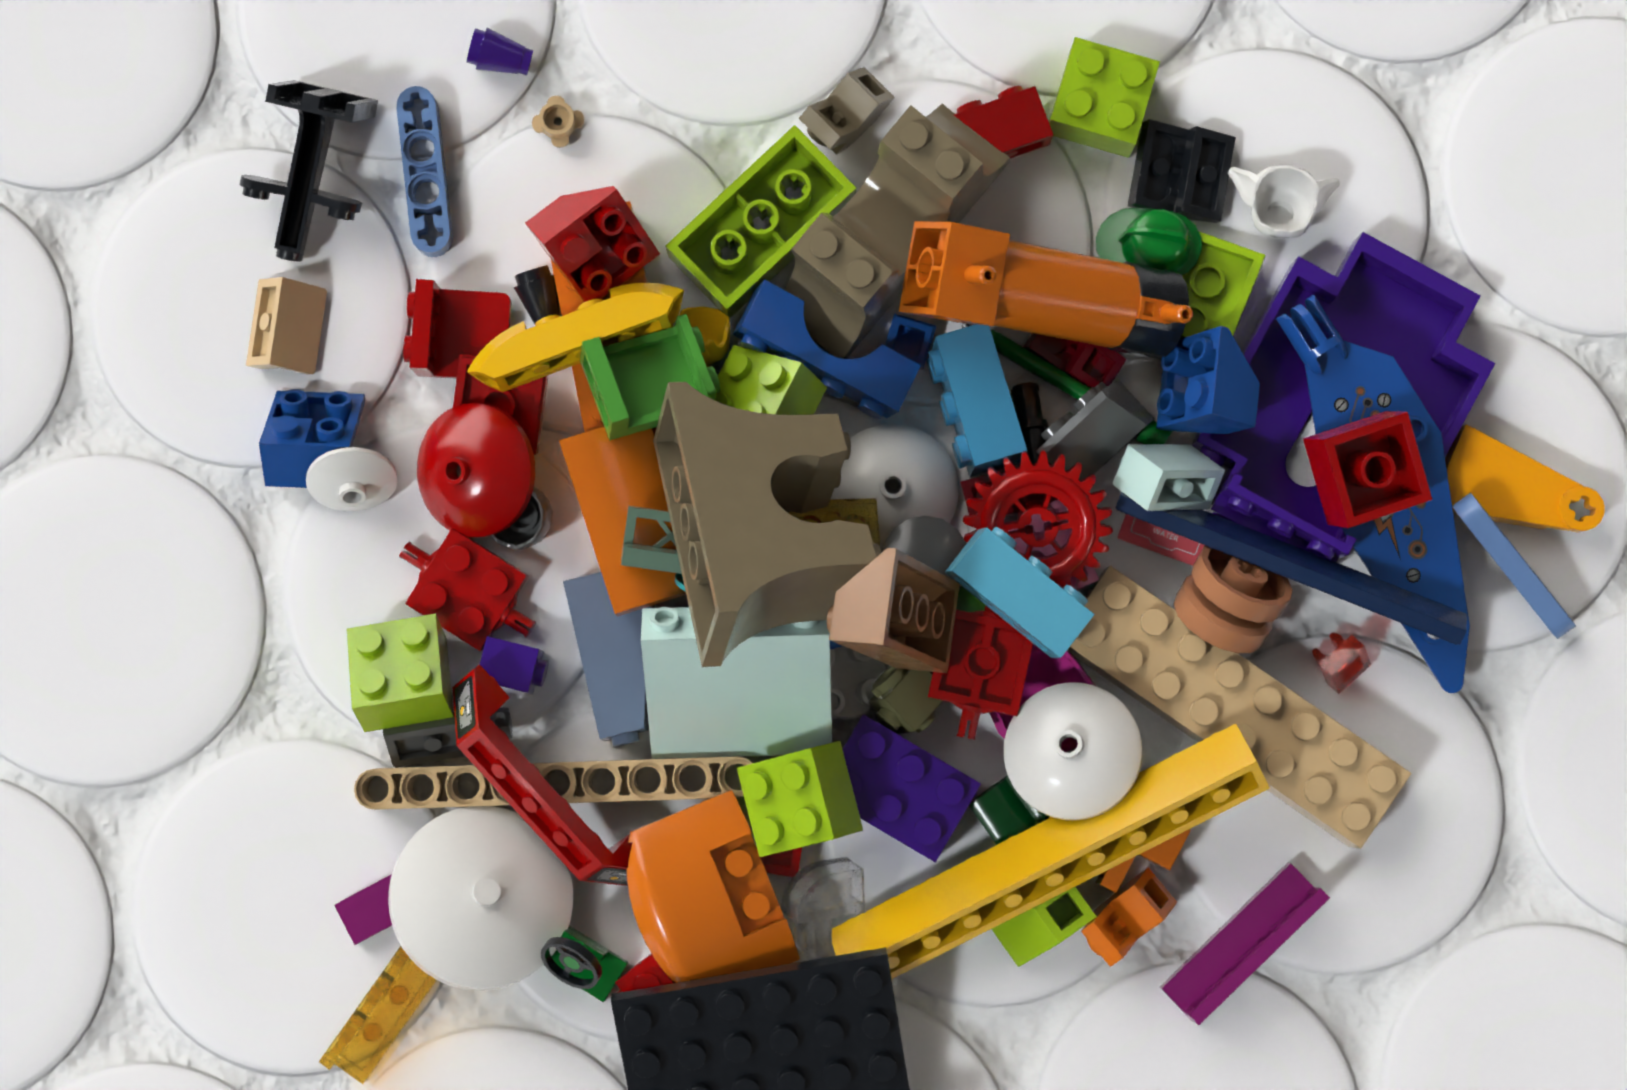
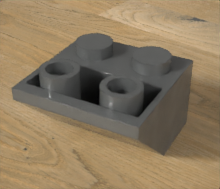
[1036,379,1155,480]

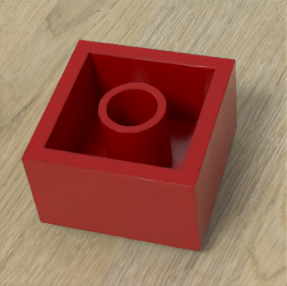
[1303,411,1432,528]

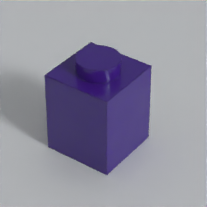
[480,636,549,694]

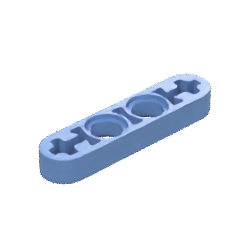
[396,86,453,257]
[1452,492,1576,639]

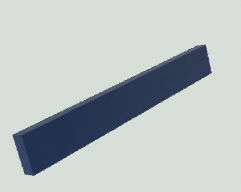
[1115,491,1467,645]

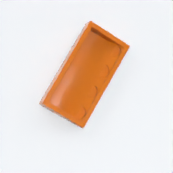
[559,427,686,616]

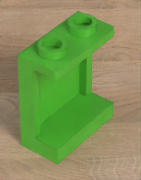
[580,314,720,441]

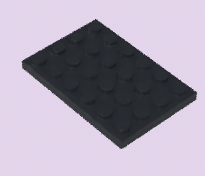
[611,947,910,1090]

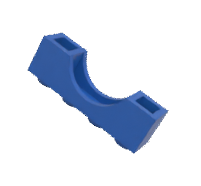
[732,280,921,419]

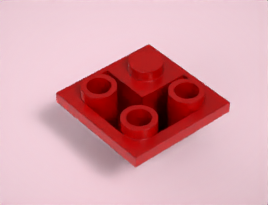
[525,186,660,302]

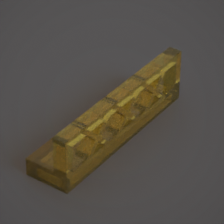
[319,946,438,1084]

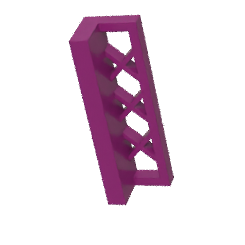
[1159,863,1330,1025]

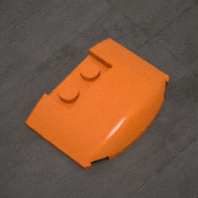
[626,790,800,983]

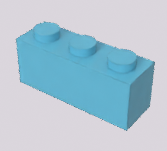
[945,527,1095,658]

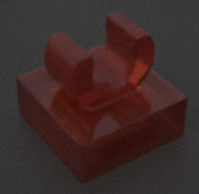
[1312,632,1372,694]

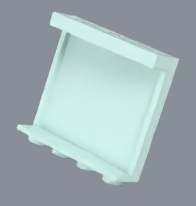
[641,607,832,759]

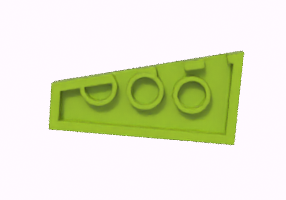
[1159,231,1266,395]

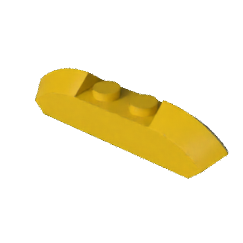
[467,283,684,392]

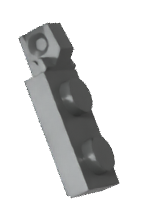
[383,708,513,768]

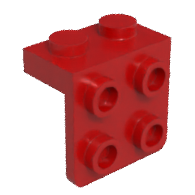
[403,279,512,379]

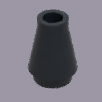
[514,265,560,324]

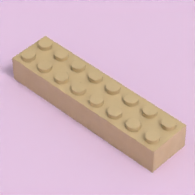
[1068,565,1412,849]

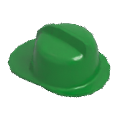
[1096,207,1202,275]

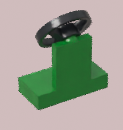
[541,925,629,1003]

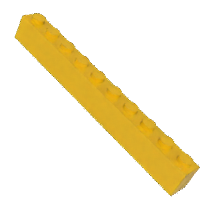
[828,724,1270,979]

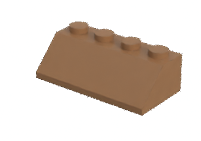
[827,548,959,673]

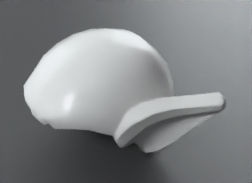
[1228,165,1340,239]

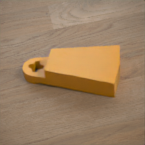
[1445,424,1605,533]

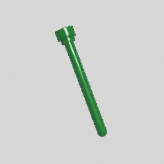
[990,329,1172,444]

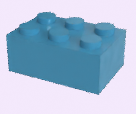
[926,325,1027,477]

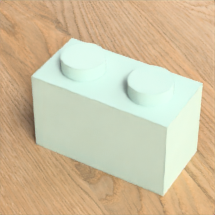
[1112,444,1225,511]

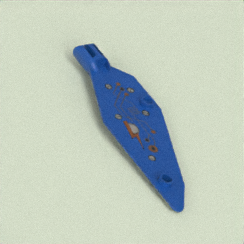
[1276,295,1470,693]

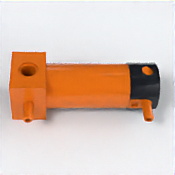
[898,221,1193,359]

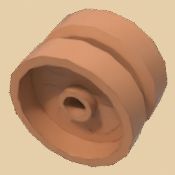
[1173,545,1292,654]

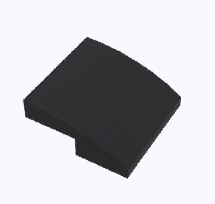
[1127,119,1236,223]

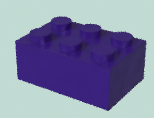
[842,714,981,863]

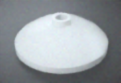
[828,424,958,553]
[1003,682,1143,820]

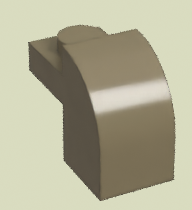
[798,67,895,155]

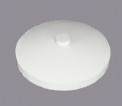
[388,806,573,991]

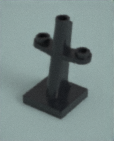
[239,80,378,262]

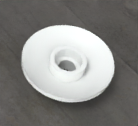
[306,447,397,511]

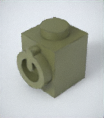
[868,666,942,734]

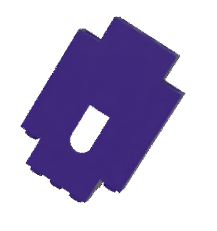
[1191,232,1496,562]

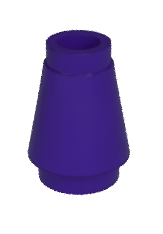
[466,27,534,75]

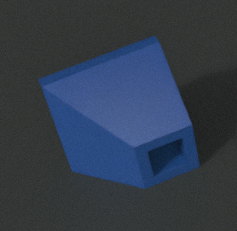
[1156,326,1260,434]
[259,389,365,488]

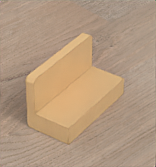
[246,277,327,375]

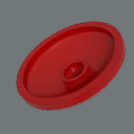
[417,403,535,537]

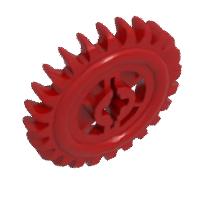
[963,450,1113,588]

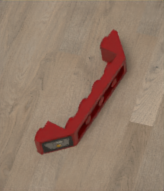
[452,664,633,886]

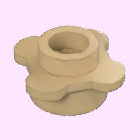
[532,96,584,148]

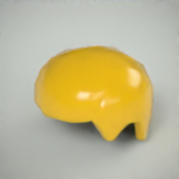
[673,306,731,367]

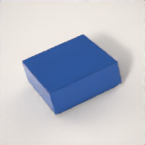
[885,313,936,370]

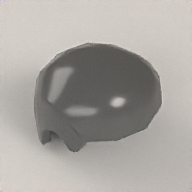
[492,486,553,550]

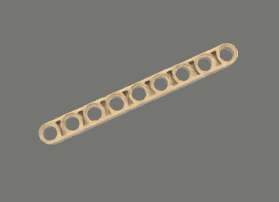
[354,756,753,810]

